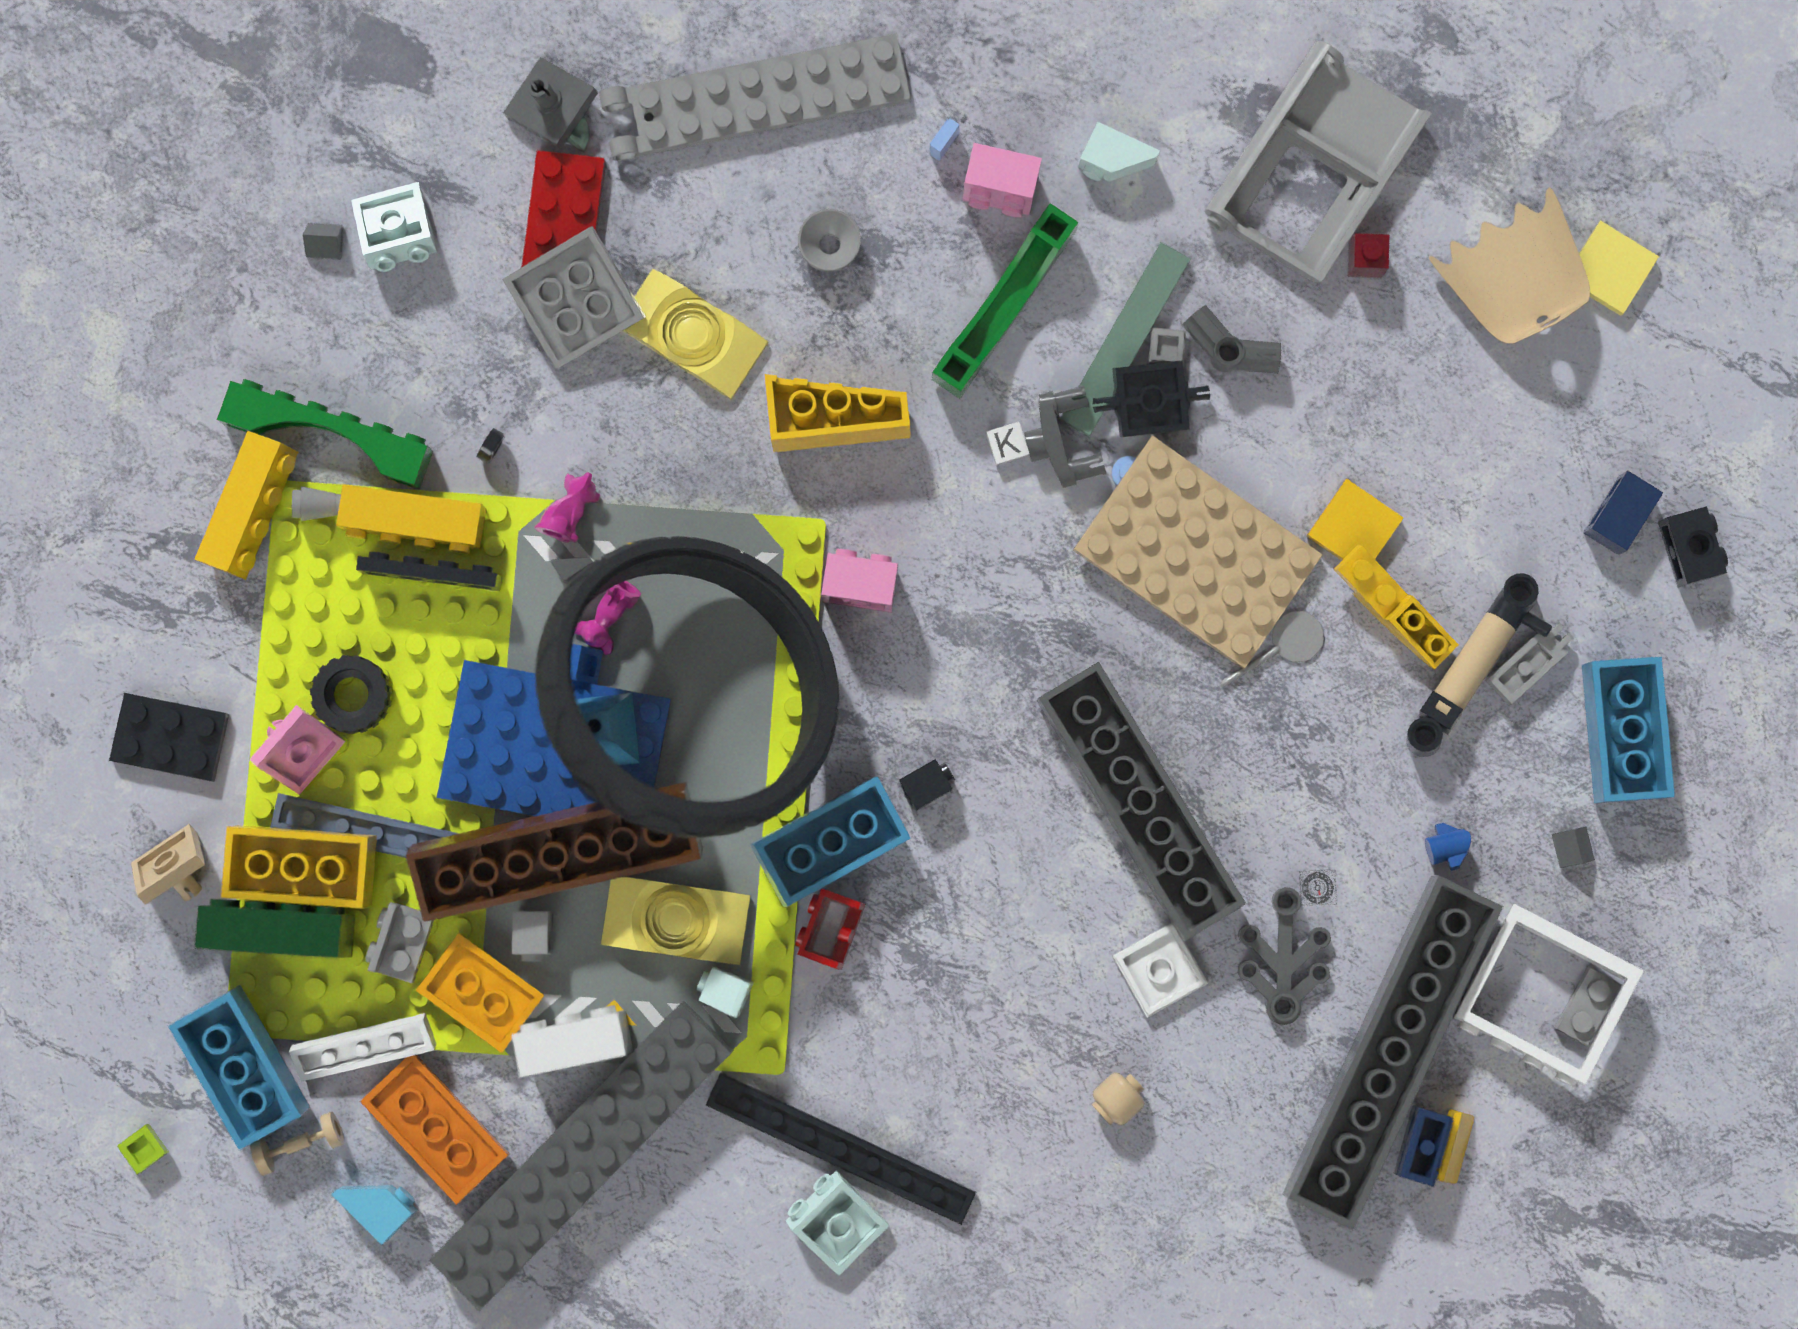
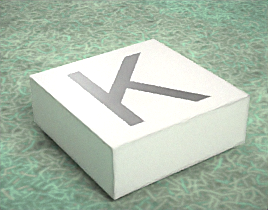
[986,422,1029,466]

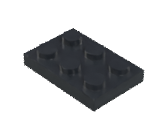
[109,693,229,782]

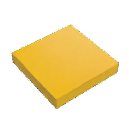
[1306,478,1404,561]

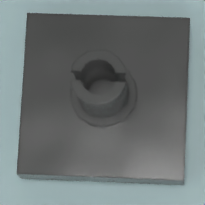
[503,57,598,149]

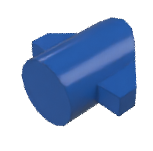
[1425,823,1471,871]

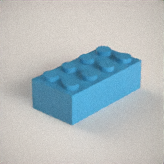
[1581,656,1675,803]
[749,776,911,907]
[168,985,310,1150]

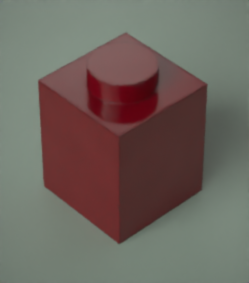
[1348,233,1390,278]

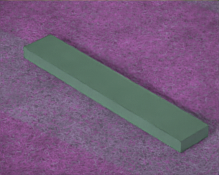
[1059,242,1191,437]

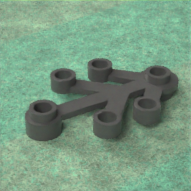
[1237,887,1331,1025]

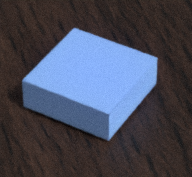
[929,118,960,161]

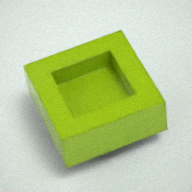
[117,1124,169,1175]

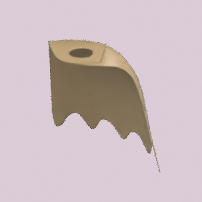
[1429,187,1590,343]

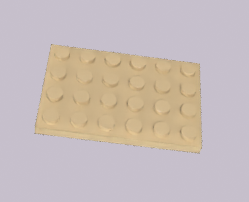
[1073,436,1323,669]

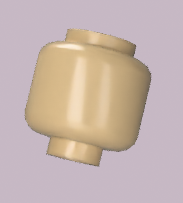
[1091,1072,1145,1126]

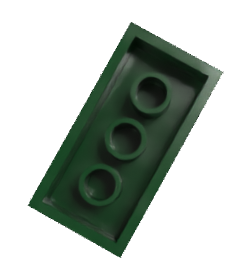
[194,899,355,958]

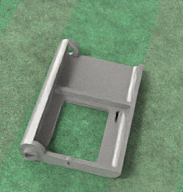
[1205,41,1432,284]

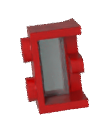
[795,888,866,970]

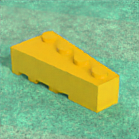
[764,374,911,452]

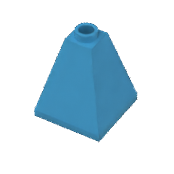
[577,693,640,765]

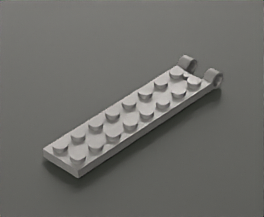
[599,33,911,161]

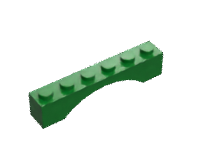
[932,203,1079,399]
[217,379,433,490]

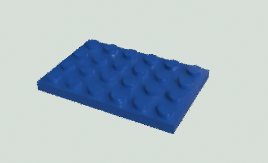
[437,660,671,816]

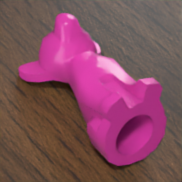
[534,472,600,543]
[576,581,641,655]

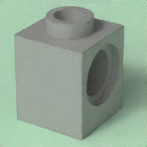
[512,911,553,961]

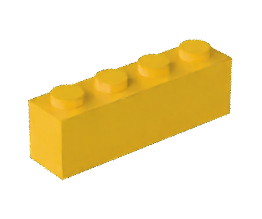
[194,431,299,580]
[336,484,486,554]

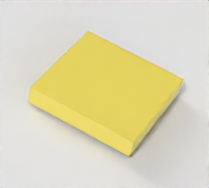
[1579,220,1659,316]

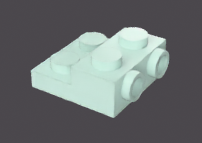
[352,182,437,272]
[786,1171,889,1276]

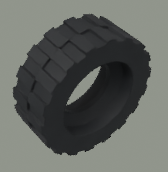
[310,655,392,734]

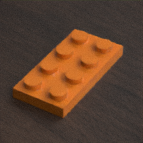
[360,1055,510,1205]

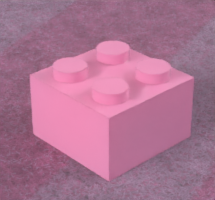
[963,143,1042,217]
[821,549,898,613]

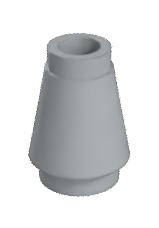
[292,487,341,521]

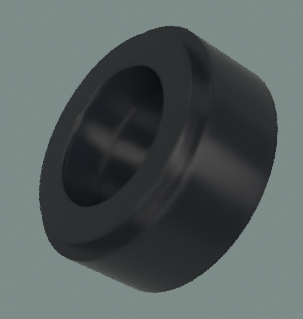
[476,428,505,463]

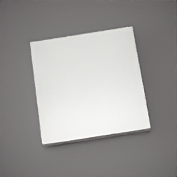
[1112,923,1208,1018]

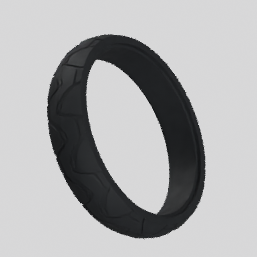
[535,536,839,838]

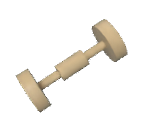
[250,1111,344,1176]

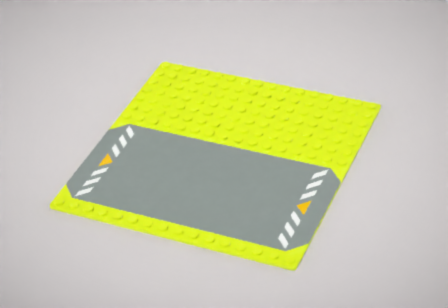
[228,481,826,1075]

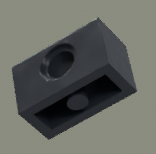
[1658,506,1728,588]

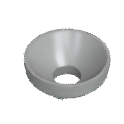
[798,209,861,272]

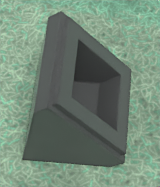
[303,223,343,260]
[1551,826,1595,868]

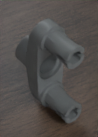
[1024,385,1106,488]

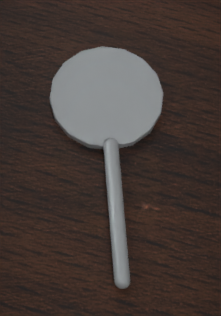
[1221,611,1324,687]

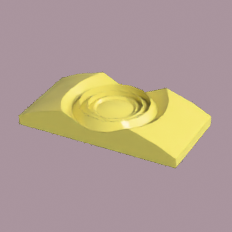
[623,269,768,400]
[601,877,751,965]

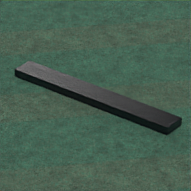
[706,1073,976,1225]

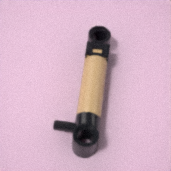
[1406,573,1552,757]

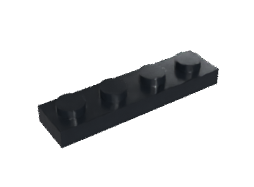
[356,552,502,591]

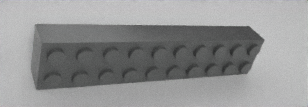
[1283,875,1503,1230]
[429,1001,734,1311]

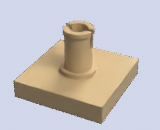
[131,824,205,905]

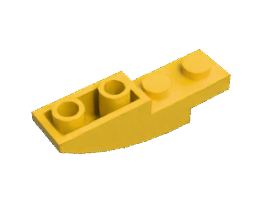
[1333,545,1459,669]

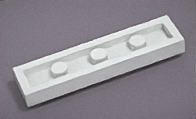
[289,1013,437,1082]

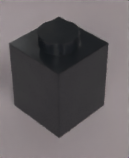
[899,759,955,811]

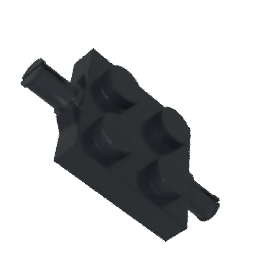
[1093,360,1210,437]

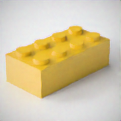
[221,825,377,908]

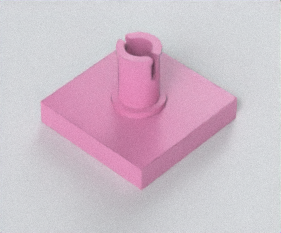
[250,705,346,795]

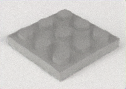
[502,226,646,369]

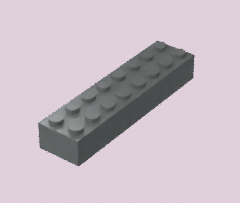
[1037,662,1246,941]

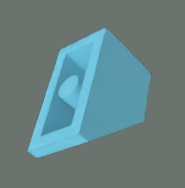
[331,1185,417,1245]

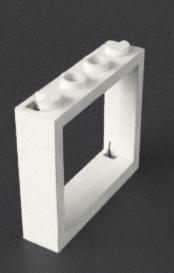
[1454,904,1644,1088]

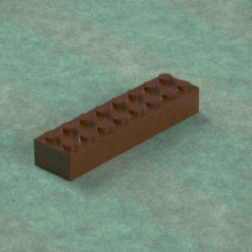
[405,782,703,922]

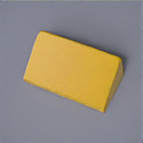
[1436,1109,1474,1184]

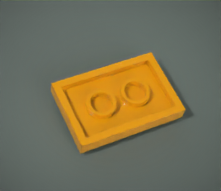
[416,933,544,1053]

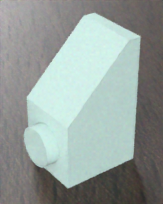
[1078,122,1160,182]
[696,967,754,1018]

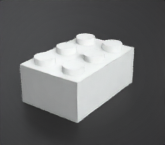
[512,1005,633,1077]

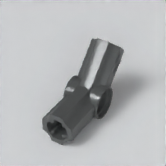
[1182,305,1282,374]

